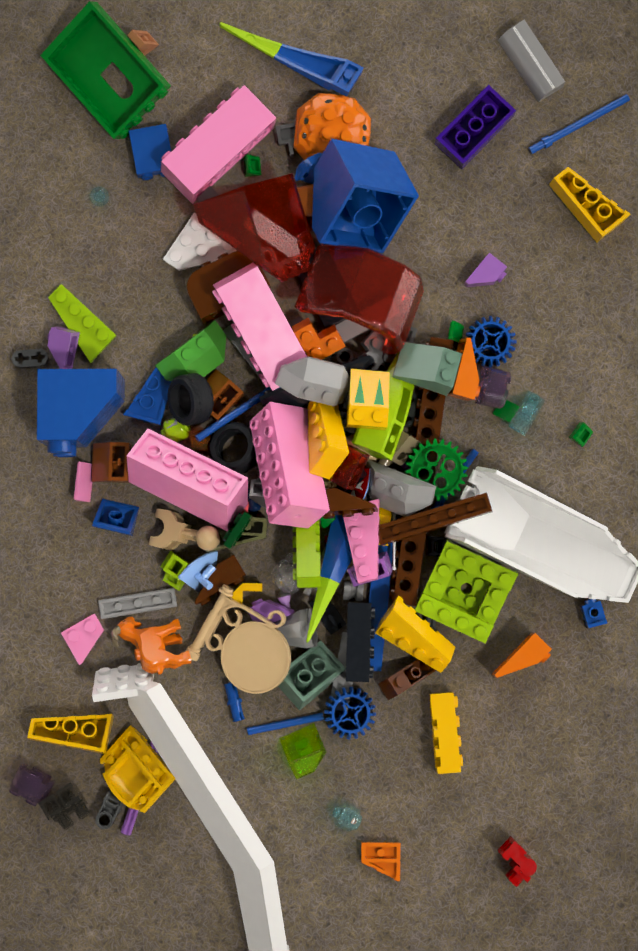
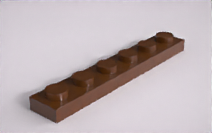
[378,492,493,546]

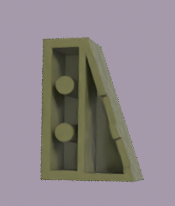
[206,517,268,553]

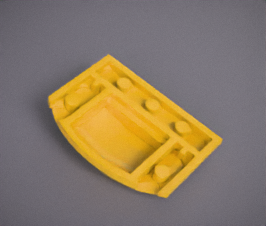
[100,725,175,813]

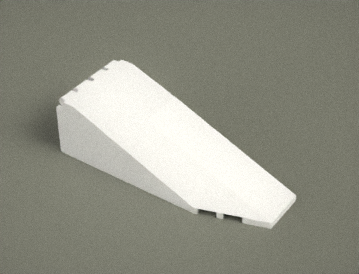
[444,466,638,603]

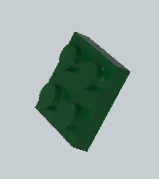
[223,511,253,550]

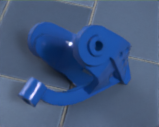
[294,153,323,184]

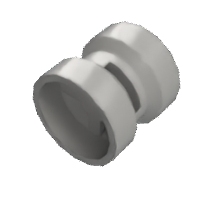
[343,581,364,601]

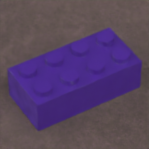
[435,85,516,170]

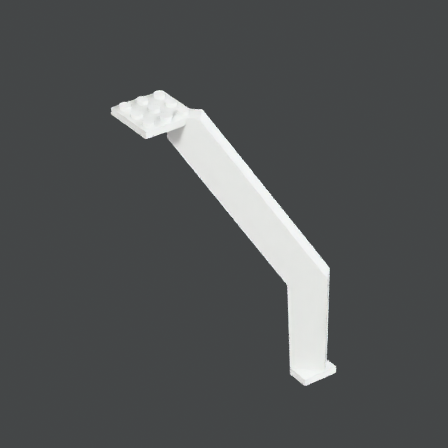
[92,663,290,951]

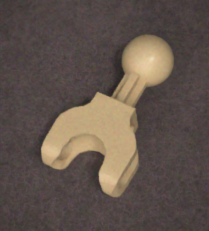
[148,509,221,551]

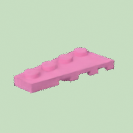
[343,499,380,584]

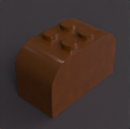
[187,251,271,325]

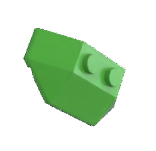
[155,320,226,381]

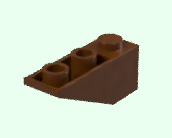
[323,488,378,519]
[195,555,246,606]
[378,659,436,700]

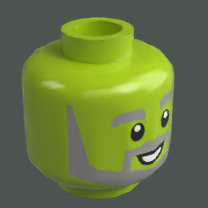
[161,417,191,443]

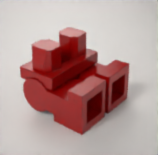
[498,836,537,887]

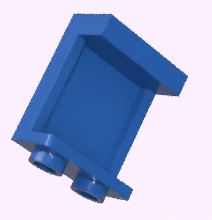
[129,124,171,180]

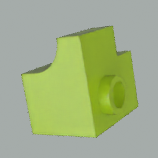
[160,551,190,591]

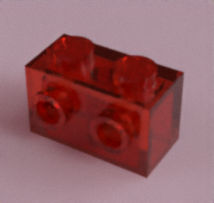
[328,444,370,490]

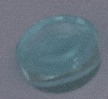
[90,187,109,207]

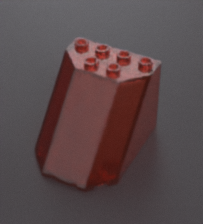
[193,173,315,282]

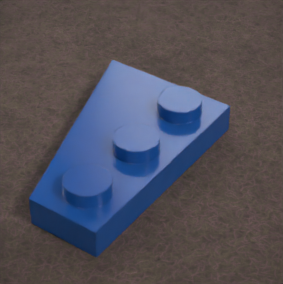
[123,368,172,426]

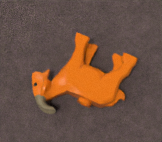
[112,616,191,675]

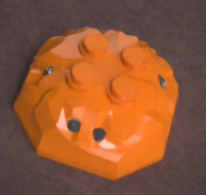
[293,93,372,160]

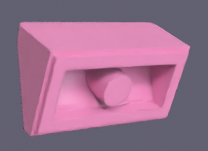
[74,462,92,502]

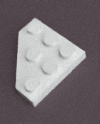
[163,213,242,271]

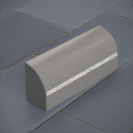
[498,20,565,102]

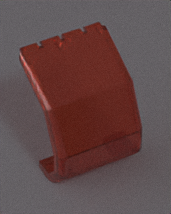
[294,244,424,355]

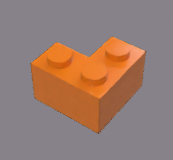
[292,317,346,360]

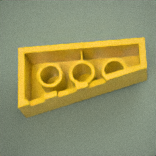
[549,167,631,243]
[307,401,349,480]
[375,595,456,673]
[429,692,463,774]
[27,714,114,754]

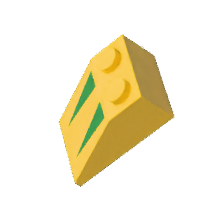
[346,369,390,430]

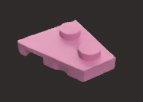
[61,613,104,665]

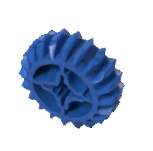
[466,316,517,368]
[324,686,376,740]

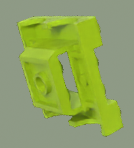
[415,539,518,644]

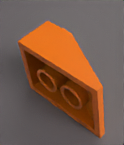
[447,337,481,401]
[491,633,552,678]

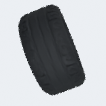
[167,373,214,426]
[209,422,257,474]

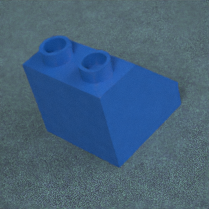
[312,138,419,254]
[37,369,125,457]

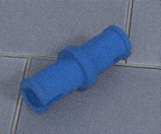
[224,682,245,722]

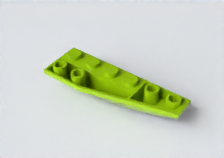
[352,350,414,460]

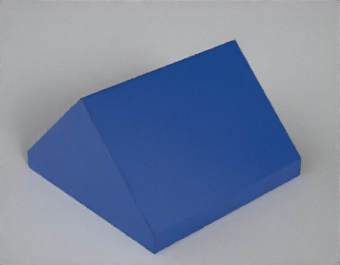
[92,499,139,536]

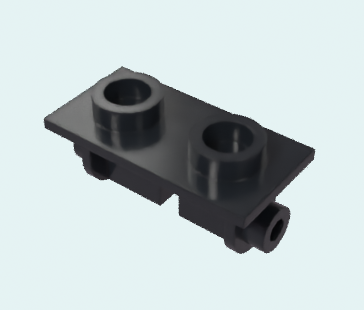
[309,599,346,635]

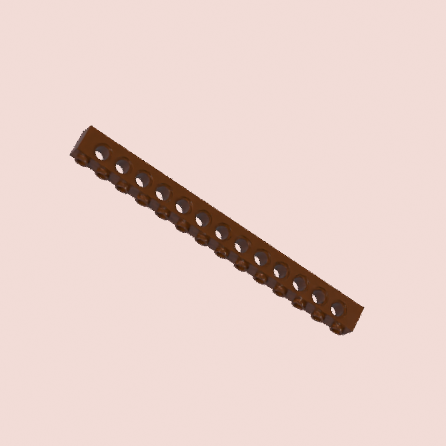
[389,337,453,606]

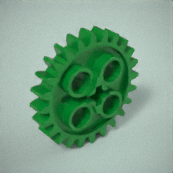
[405,438,469,501]

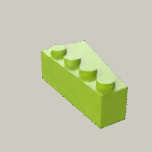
[293,520,321,588]

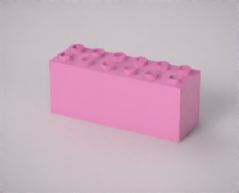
[161,85,276,204]
[212,262,307,391]
[249,402,330,528]
[127,429,248,531]

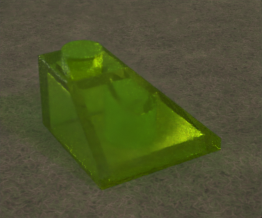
[279,723,326,780]

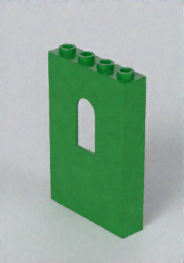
[40,1,171,139]

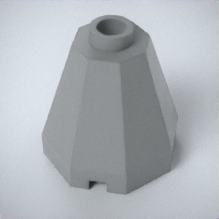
[275,608,318,648]

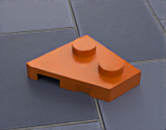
[361,842,401,881]

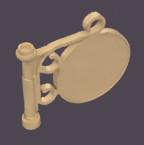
[185,584,291,694]

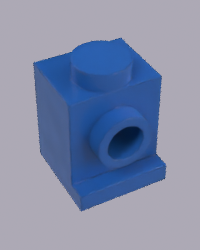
[580,599,607,628]

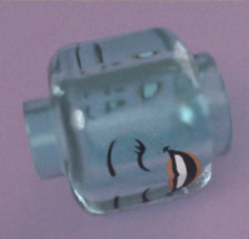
[332,803,362,832]

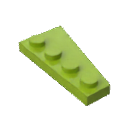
[48,284,117,363]

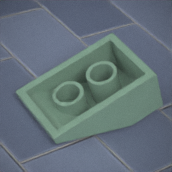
[392,342,462,396]
[278,640,346,710]

